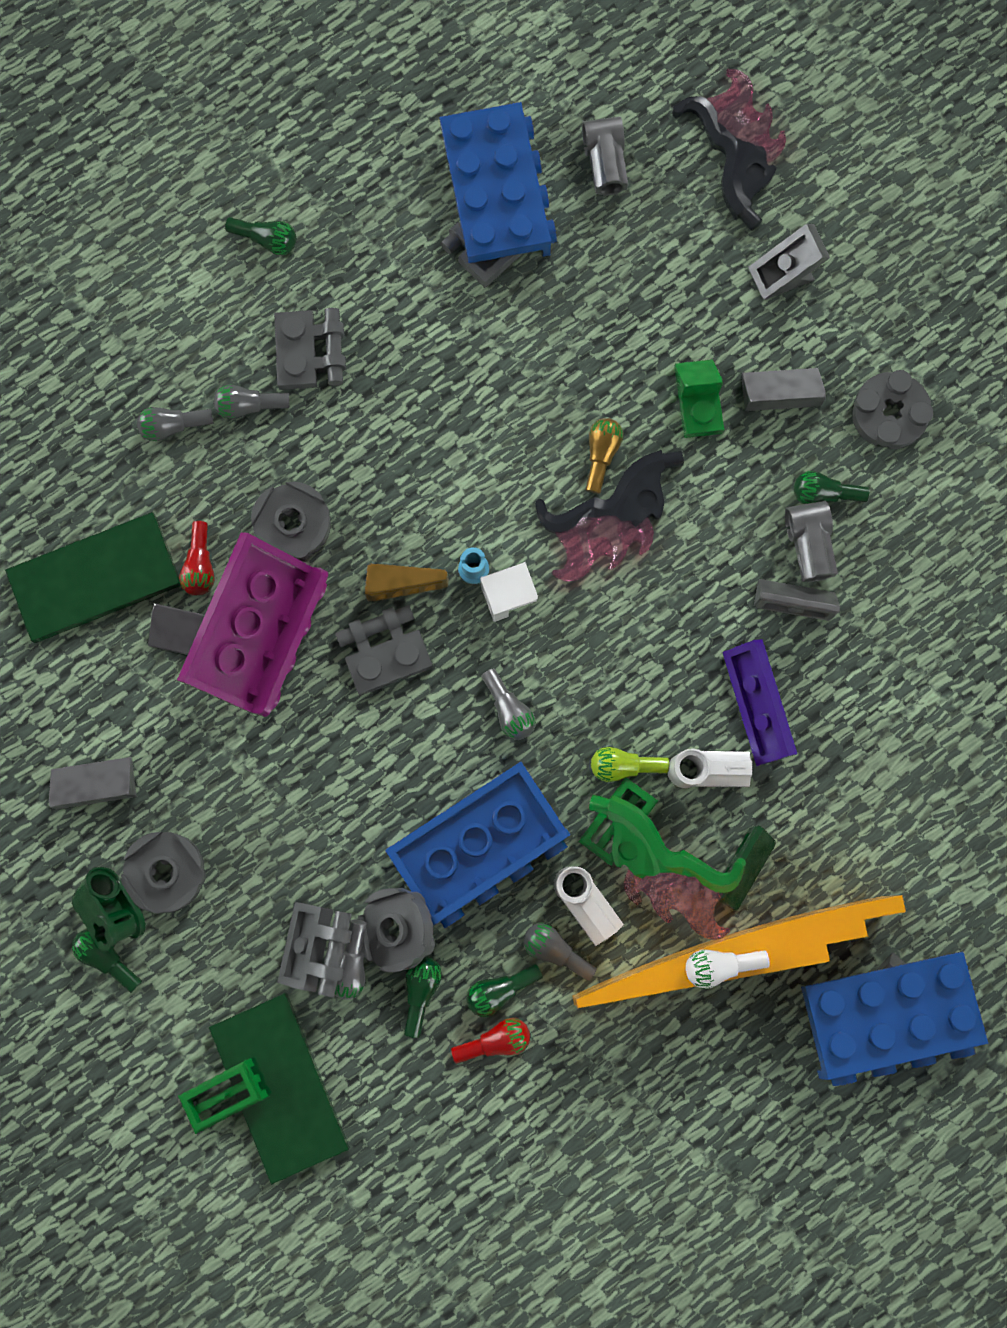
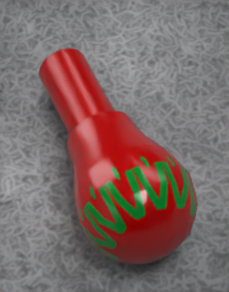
[179,521,215,596]
[451,1017,530,1064]

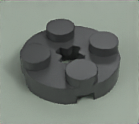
[852,370,933,449]
[251,481,331,561]
[121,832,206,913]
[358,888,435,972]

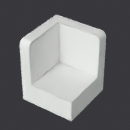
[480,562,538,622]

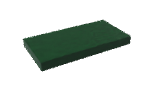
[5,512,181,643]
[209,993,350,1185]

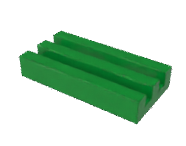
[578,777,658,866]
[178,1058,268,1134]

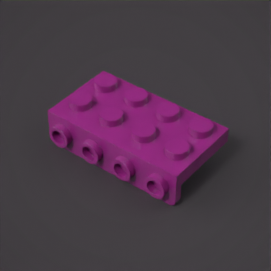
[177,532,328,717]

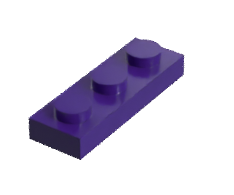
[722,639,797,766]

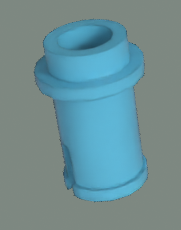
[458,548,489,584]

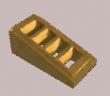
[365,563,449,601]

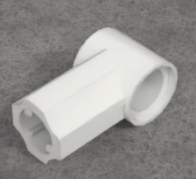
[668,749,752,788]
[554,866,624,946]

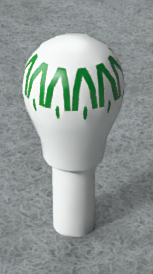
[685,950,770,989]

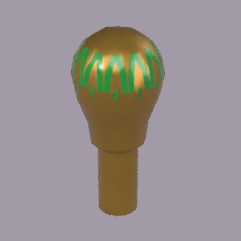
[585,418,623,494]

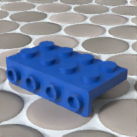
[439,102,557,263]
[385,762,571,928]
[801,952,989,1086]

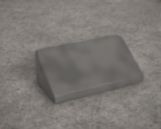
[741,368,826,411]
[754,579,840,621]
[148,604,205,655]
[49,757,137,809]

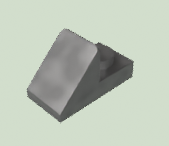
[748,224,830,300]

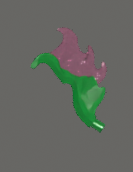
[589,795,746,940]

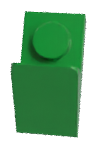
[674,359,724,438]

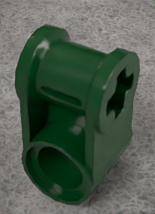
[72,867,146,951]

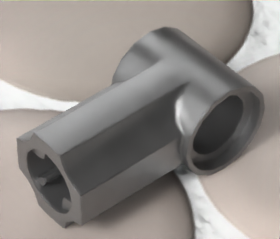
[582,116,628,196]
[785,501,838,582]

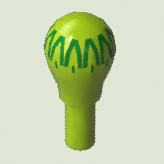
[591,746,669,782]

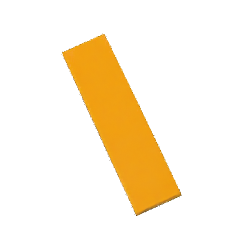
[573,895,906,1008]

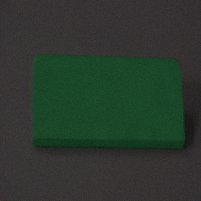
[711,825,776,910]

